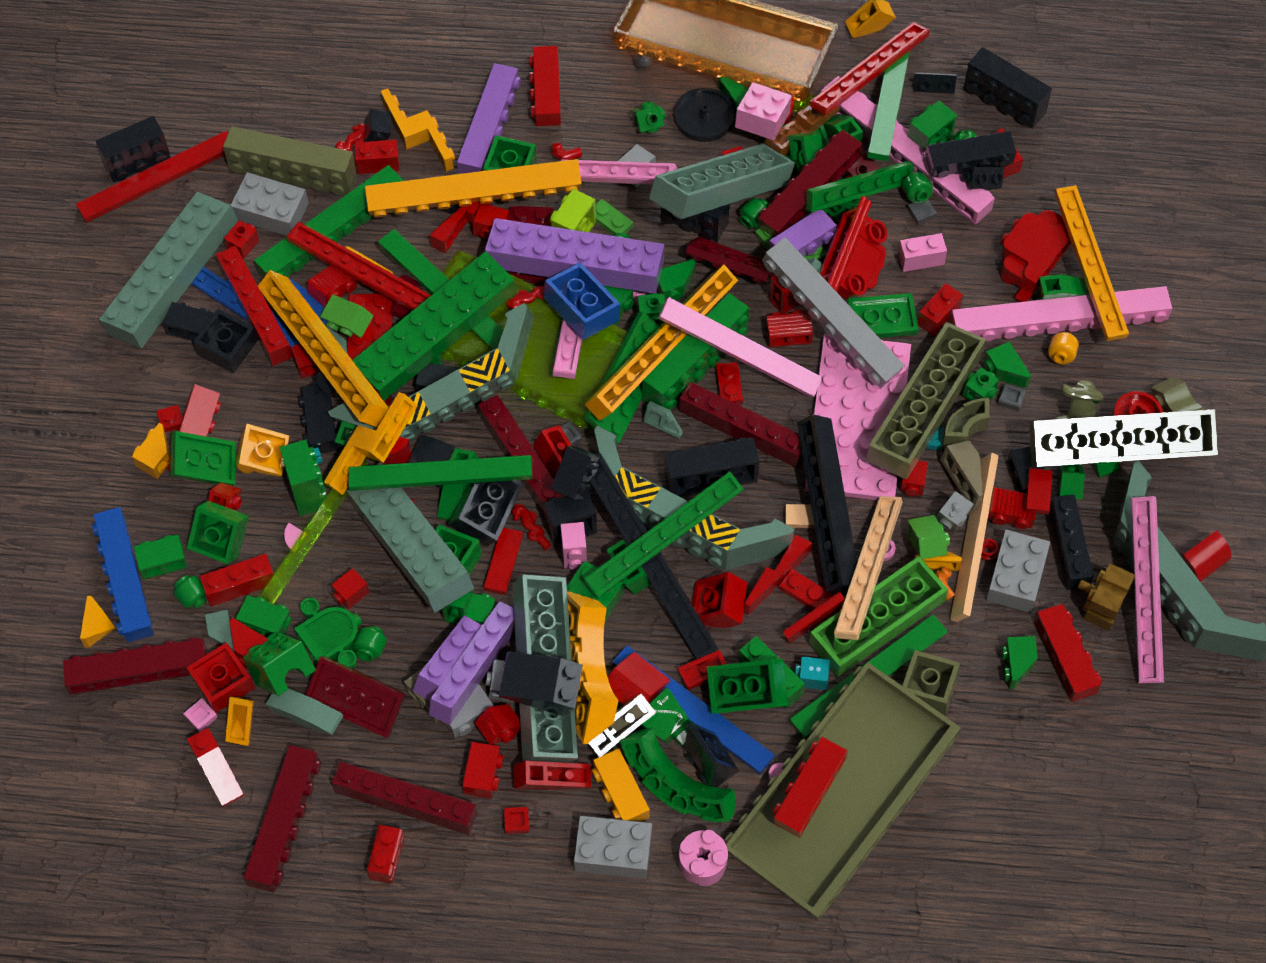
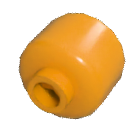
[1048,332,1079,365]

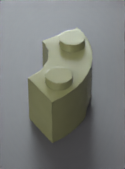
[1151,377,1204,413]
[942,398,990,449]

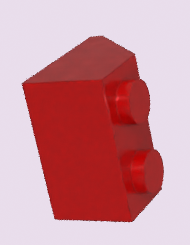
[692,572,747,628]
[186,642,255,713]
[608,652,671,705]

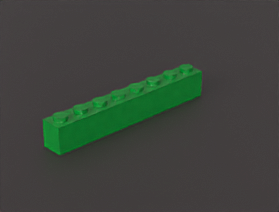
[254,165,404,278]

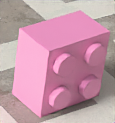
[735,83,792,140]

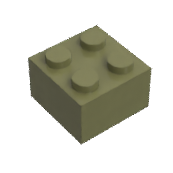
[902,650,960,715]

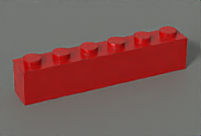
[216,246,293,366]

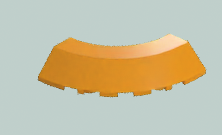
[567,591,618,744]

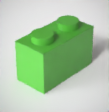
[320,294,374,338]
[908,515,950,559]

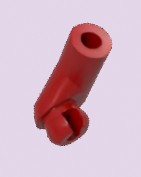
[551,143,582,160]

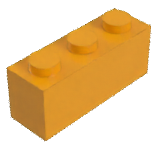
[591,749,650,822]

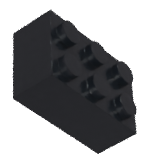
[95,116,171,183]
[660,204,730,242]
[448,480,523,547]

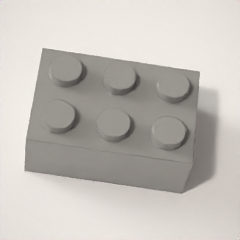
[231,172,309,236]
[986,530,1050,613]
[574,816,652,879]

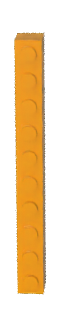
[365,159,582,218]
[585,265,738,421]
[258,270,389,427]

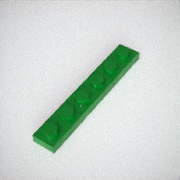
[807,161,913,212]

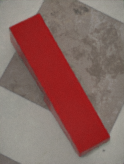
[429,201,491,254]
[744,535,812,615]

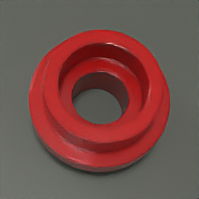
[981,539,1000,561]

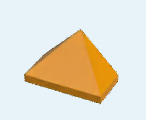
[915,551,962,571]
[80,596,116,648]
[225,697,254,746]

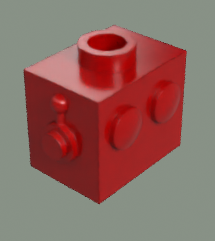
[472,204,510,240]
[475,704,521,745]

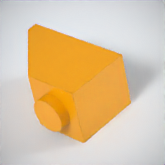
[845,0,896,38]

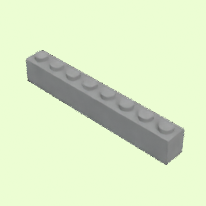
[762,237,905,388]

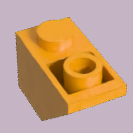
[132,423,170,479]

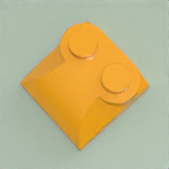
[236,424,289,477]

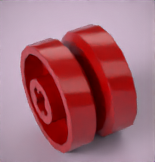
[1111,391,1163,416]

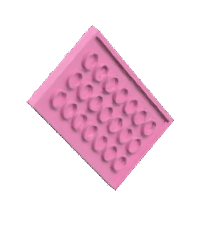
[805,334,911,500]

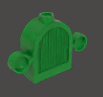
[294,598,363,669]

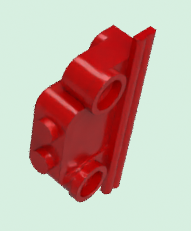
[819,196,888,299]
[1000,210,1072,302]

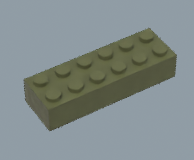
[223,126,357,195]

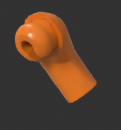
[935,567,956,601]

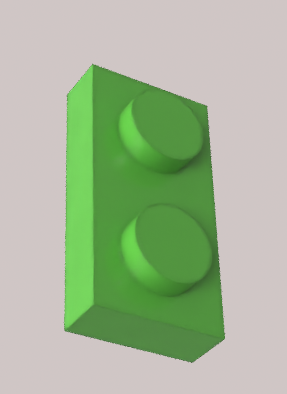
[596,199,634,235]

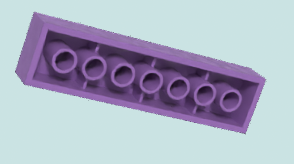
[485,218,664,294]

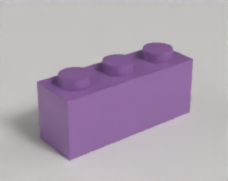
[769,210,837,257]

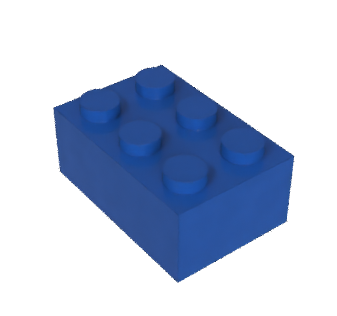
[544,262,620,340]

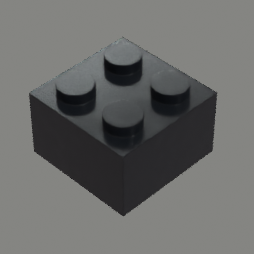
[193,309,258,373]
[544,492,597,546]

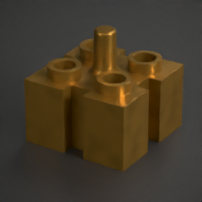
[1078,563,1135,631]

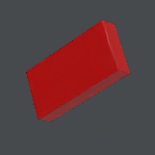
[1026,468,1052,514]

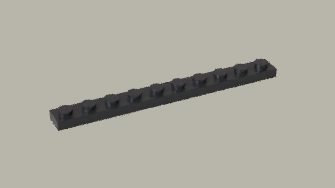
[590,452,719,659]

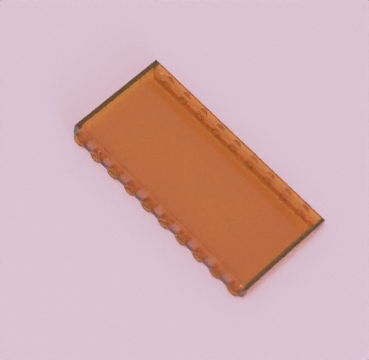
[613,0,839,101]

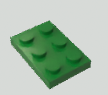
[847,293,919,338]
[170,431,236,486]

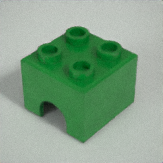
[243,632,316,696]

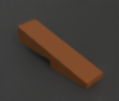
[765,105,840,156]

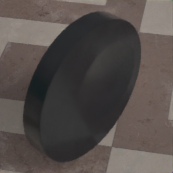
[674,88,735,142]

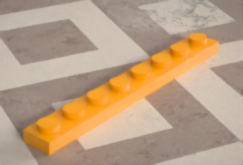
[1054,185,1129,341]

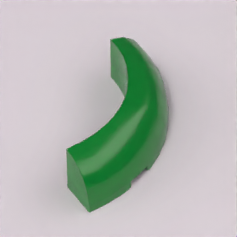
[788,133,870,222]
[620,728,735,822]

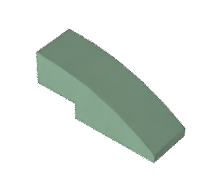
[266,689,344,735]

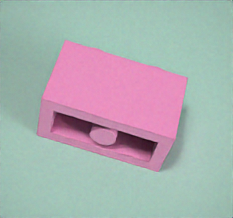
[898,233,947,272]
[561,522,587,570]

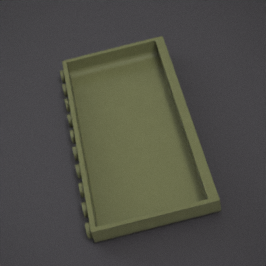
[724,662,961,920]

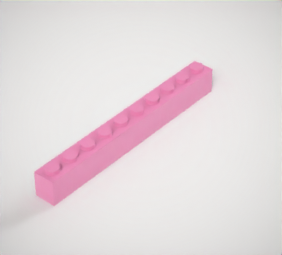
[821,76,995,225]
[950,286,1172,341]

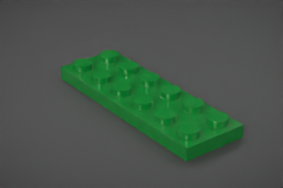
[583,312,660,444]

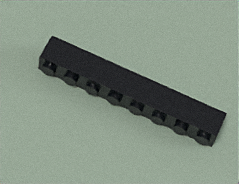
[797,414,857,595]

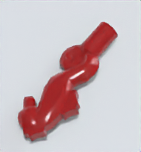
[335,123,365,151]
[507,286,545,310]
[512,504,552,551]

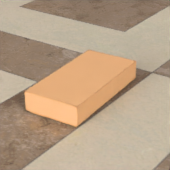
[785,504,815,528]

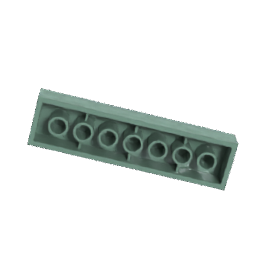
[649,144,795,219]
[99,192,238,349]
[345,463,474,613]
[512,574,578,763]

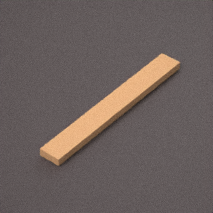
[950,453,998,622]
[834,496,903,640]

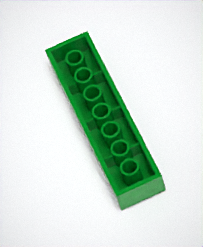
[352,251,517,401]

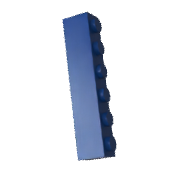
[92,507,154,643]

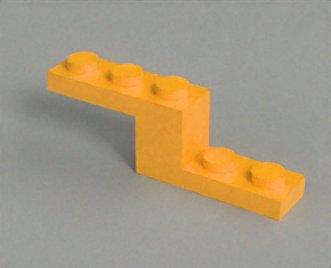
[380,88,455,172]
[324,392,418,495]

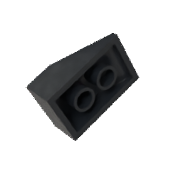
[498,651,583,717]
[685,722,739,787]

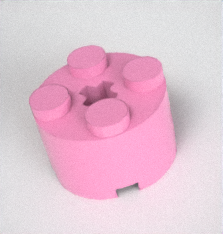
[679,830,728,886]

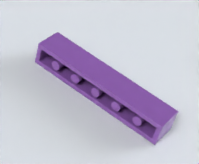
[457,63,521,174]
[429,601,515,725]

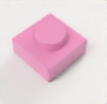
[183,698,218,732]

